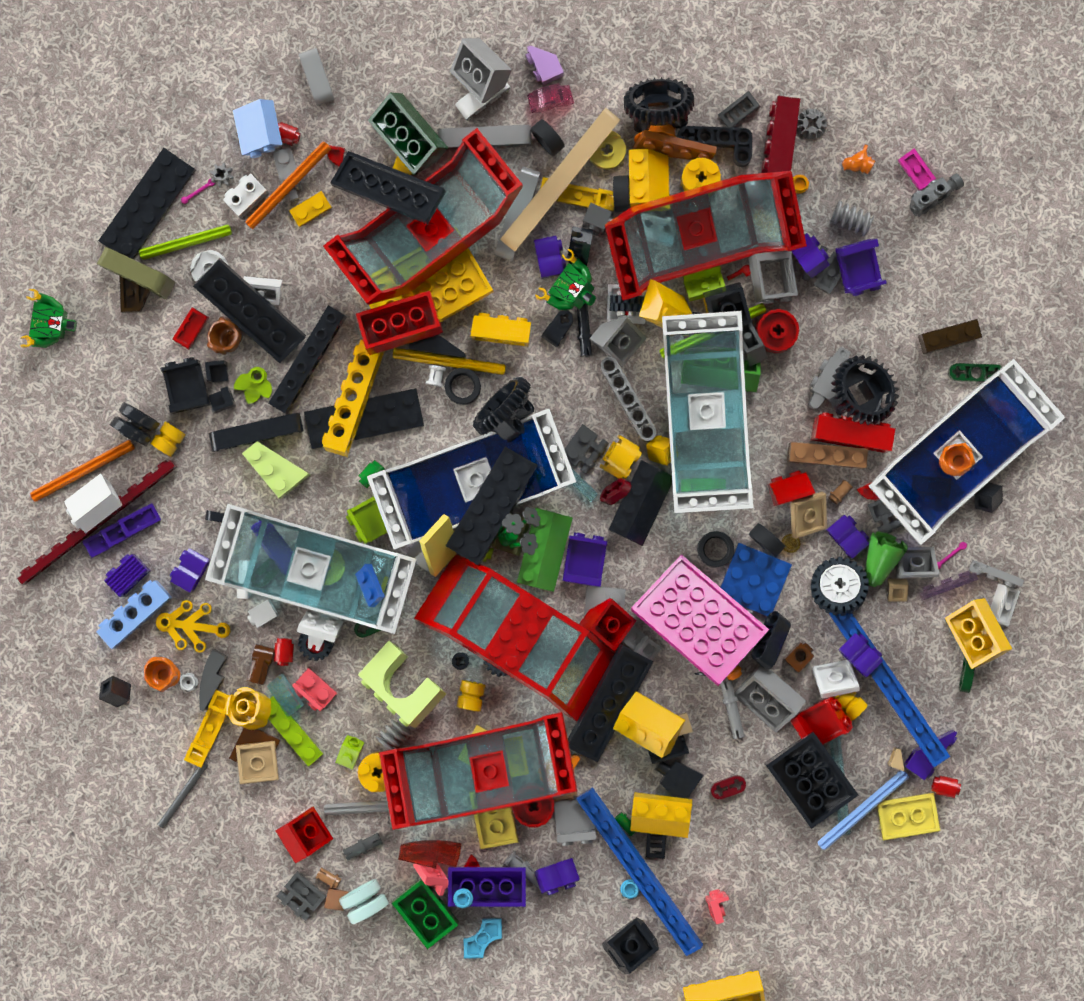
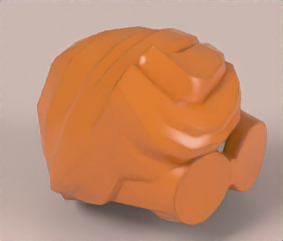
[939,443,976,476]
[144,657,181,692]

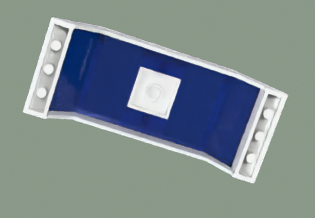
[869,359,1065,545]
[367,409,576,549]

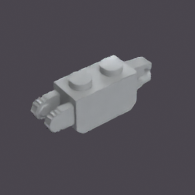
[808,347,851,410]

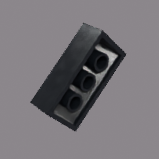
[608,460,673,546]

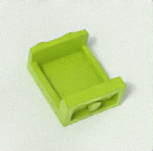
[346,496,387,544]

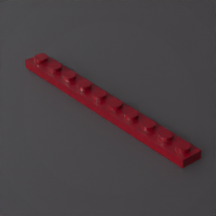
[17,460,177,584]

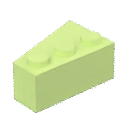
[242,442,311,499]

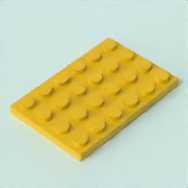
[369,227,494,349]

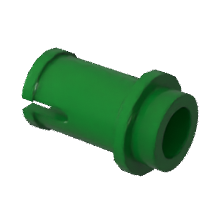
[615,812,635,836]

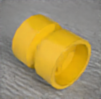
[150,421,186,457]
[456,680,486,711]
[835,692,868,721]

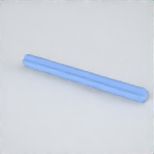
[817,770,909,850]

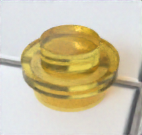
[781,534,801,553]

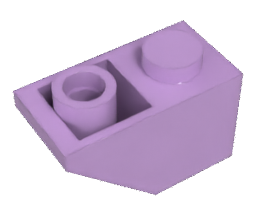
[525,45,564,85]

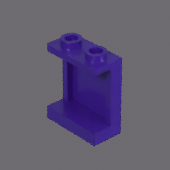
[835,239,887,296]
[562,532,608,587]

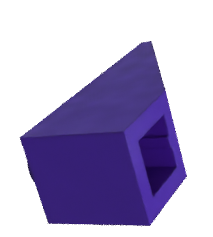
[904,730,957,780]

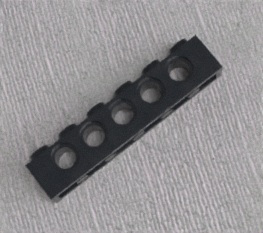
[268,305,347,415]

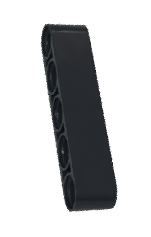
[208,413,304,452]

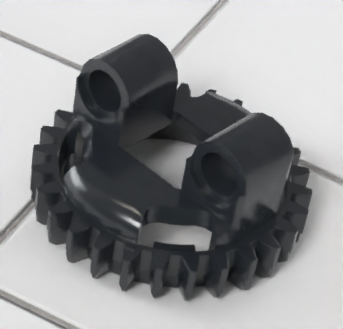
[624,77,694,133]
[829,355,899,425]
[473,377,534,442]

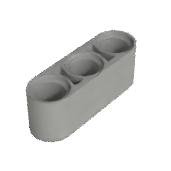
[299,48,335,106]

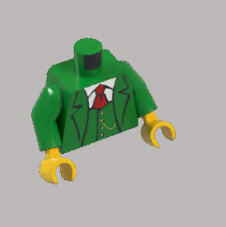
[535,249,596,310]
[20,289,77,348]

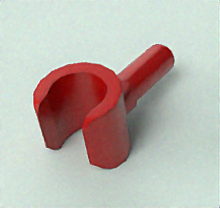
[726,264,751,281]

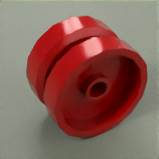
[755,309,800,354]
[512,783,554,828]

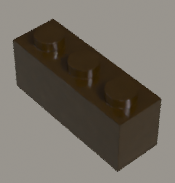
[918,319,982,354]

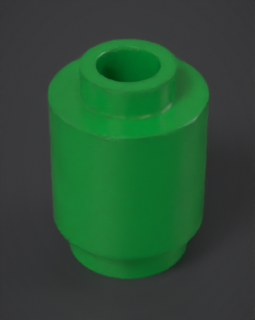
[358,460,386,488]

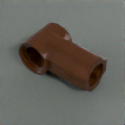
[247,644,274,685]

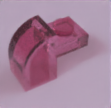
[527,84,574,113]

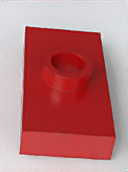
[172,307,209,350]

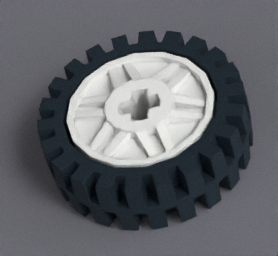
[811,557,869,616]

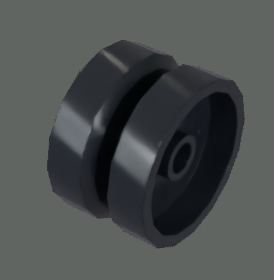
[109,402,160,447]

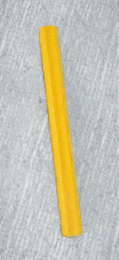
[393,348,506,375]

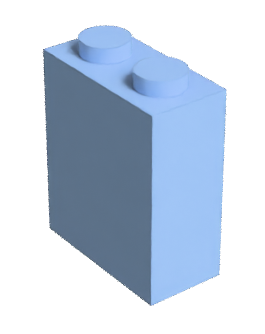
[233,99,282,158]

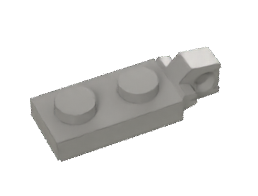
[272,147,301,202]
[969,560,1024,588]

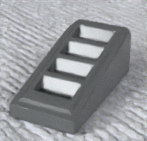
[718,91,761,127]

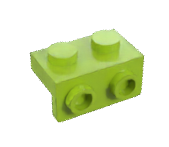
[683,265,725,302]

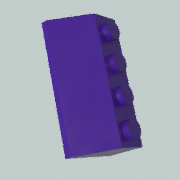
[448,867,526,907]

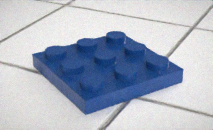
[720,543,792,616]

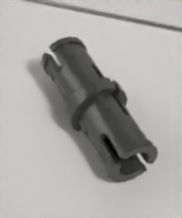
[343,832,383,860]

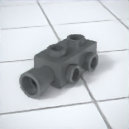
[910,173,964,217]

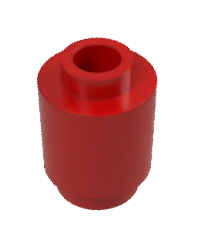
[278,122,301,146]
[274,638,294,666]
[931,775,961,798]

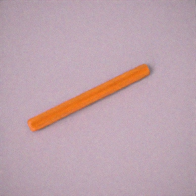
[245,141,331,229]
[30,440,135,501]

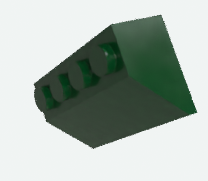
[368,92,449,175]

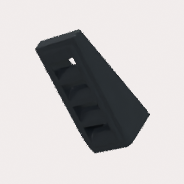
[646,833,666,859]

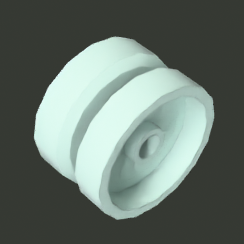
[339,879,389,924]

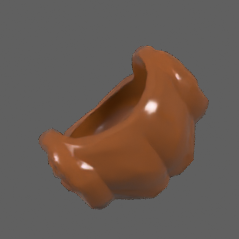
[207,316,242,355]

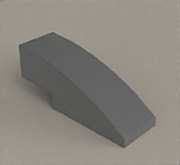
[199,649,228,711]

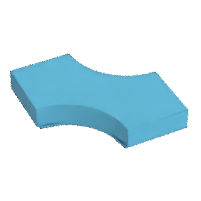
[464,918,502,959]

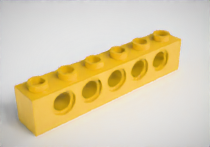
[322,340,385,457]

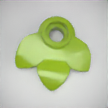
[234,367,272,404]

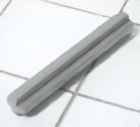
[324,801,389,815]

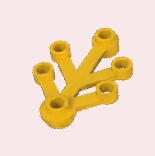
[156,600,231,653]

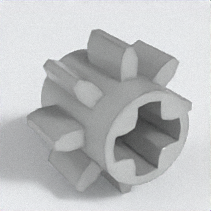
[210,163,234,188]

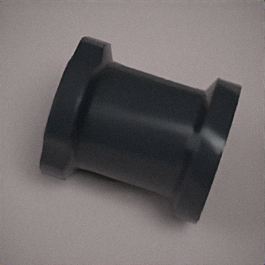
[452,652,469,670]

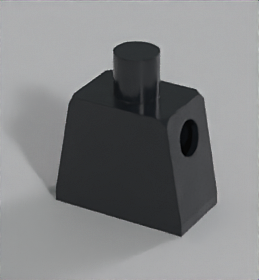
[655,760,704,799]

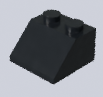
[703,282,752,334]

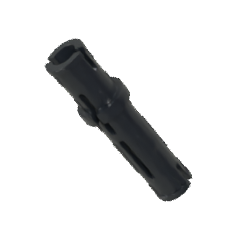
[577,303,592,357]

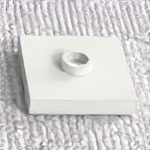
[812,660,860,699]

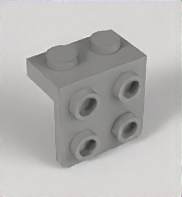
[554,800,596,846]

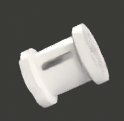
[426,365,446,387]

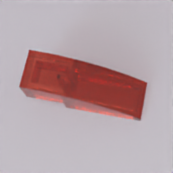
[398,840,462,869]

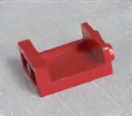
[790,696,853,744]

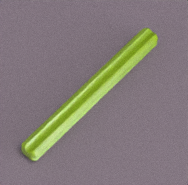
[139,224,232,260]

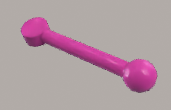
[181,178,216,204]
[937,542,967,569]

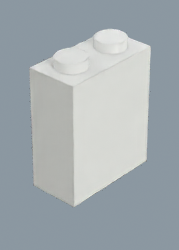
[64,473,122,533]

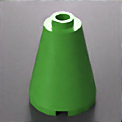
[865,531,908,587]

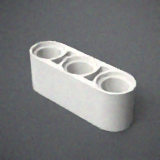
[455,83,511,121]

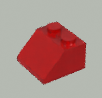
[767,470,816,506]
[579,598,637,652]
[275,806,333,863]

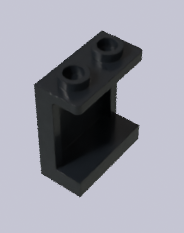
[160,357,210,414]

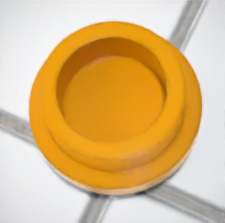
[793,175,809,194]

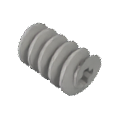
[831,200,874,236]
[376,714,417,750]

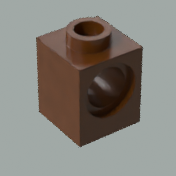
[783,642,815,673]

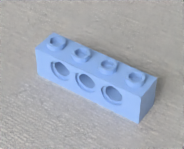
[96,580,172,649]

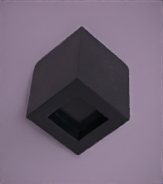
[205,360,229,383]
[209,387,236,413]
[974,482,1003,513]
[99,676,131,707]

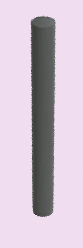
[158,762,208,828]

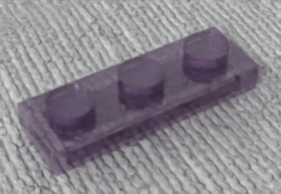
[918,570,978,600]

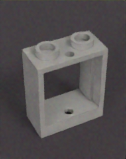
[748,251,798,305]

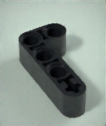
[677,126,753,167]

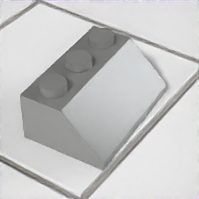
[450,38,512,103]
[734,665,806,732]

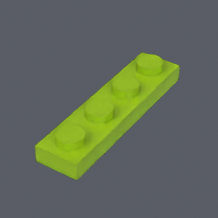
[269,695,323,767]

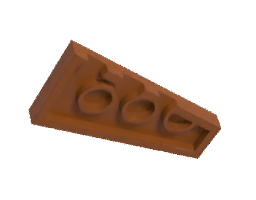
[632,130,717,160]

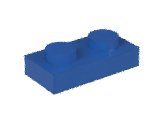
[355,564,385,607]

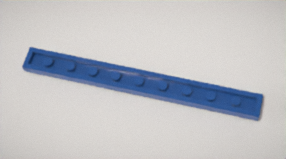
[829,612,950,767]
[576,787,703,956]

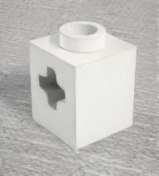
[247,599,279,628]

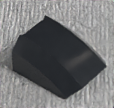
[602,917,659,974]

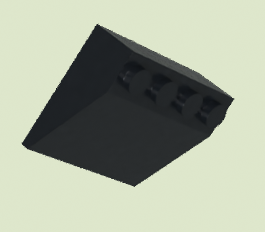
[765,732,859,829]

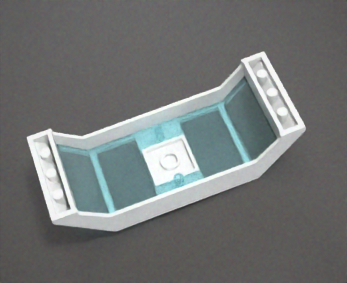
[662,311,753,513]
[205,504,416,634]

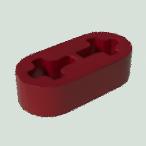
[600,478,631,506]
[710,775,746,800]

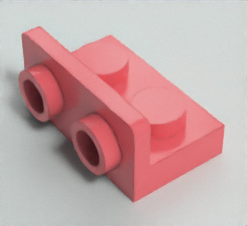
[292,668,337,711]
[413,859,448,896]
[705,889,729,924]

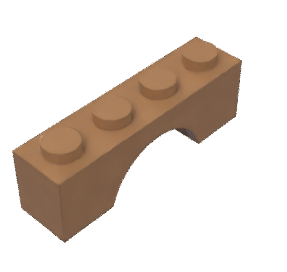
[787,442,868,469]

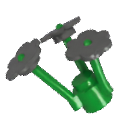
[498,507,541,555]

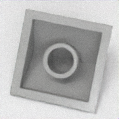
[896,547,940,578]

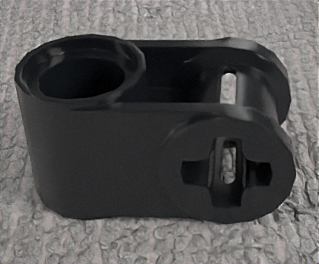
[541,310,573,347]

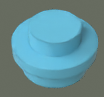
[620,879,640,899]
[453,888,473,908]

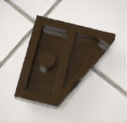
[119,276,151,313]

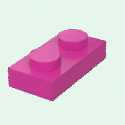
[898,148,936,190]

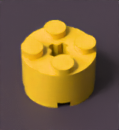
[681,158,721,197]
[600,435,642,479]
[226,687,271,730]
[358,751,385,792]

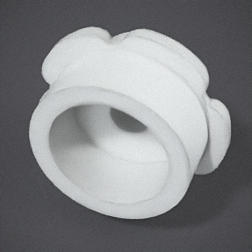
[179,673,198,692]

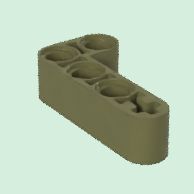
[97,247,176,300]

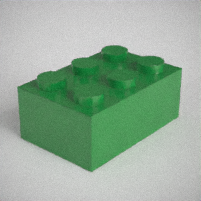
[392,878,459,950]

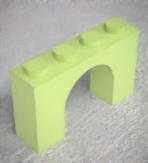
[358,641,446,729]

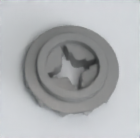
[797,109,827,139]

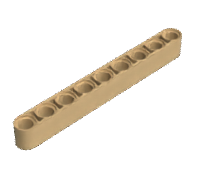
[500,108,620,252]

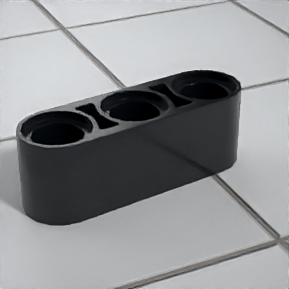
[751,611,791,669]

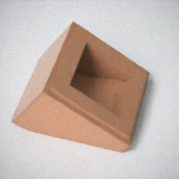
[324,888,348,911]

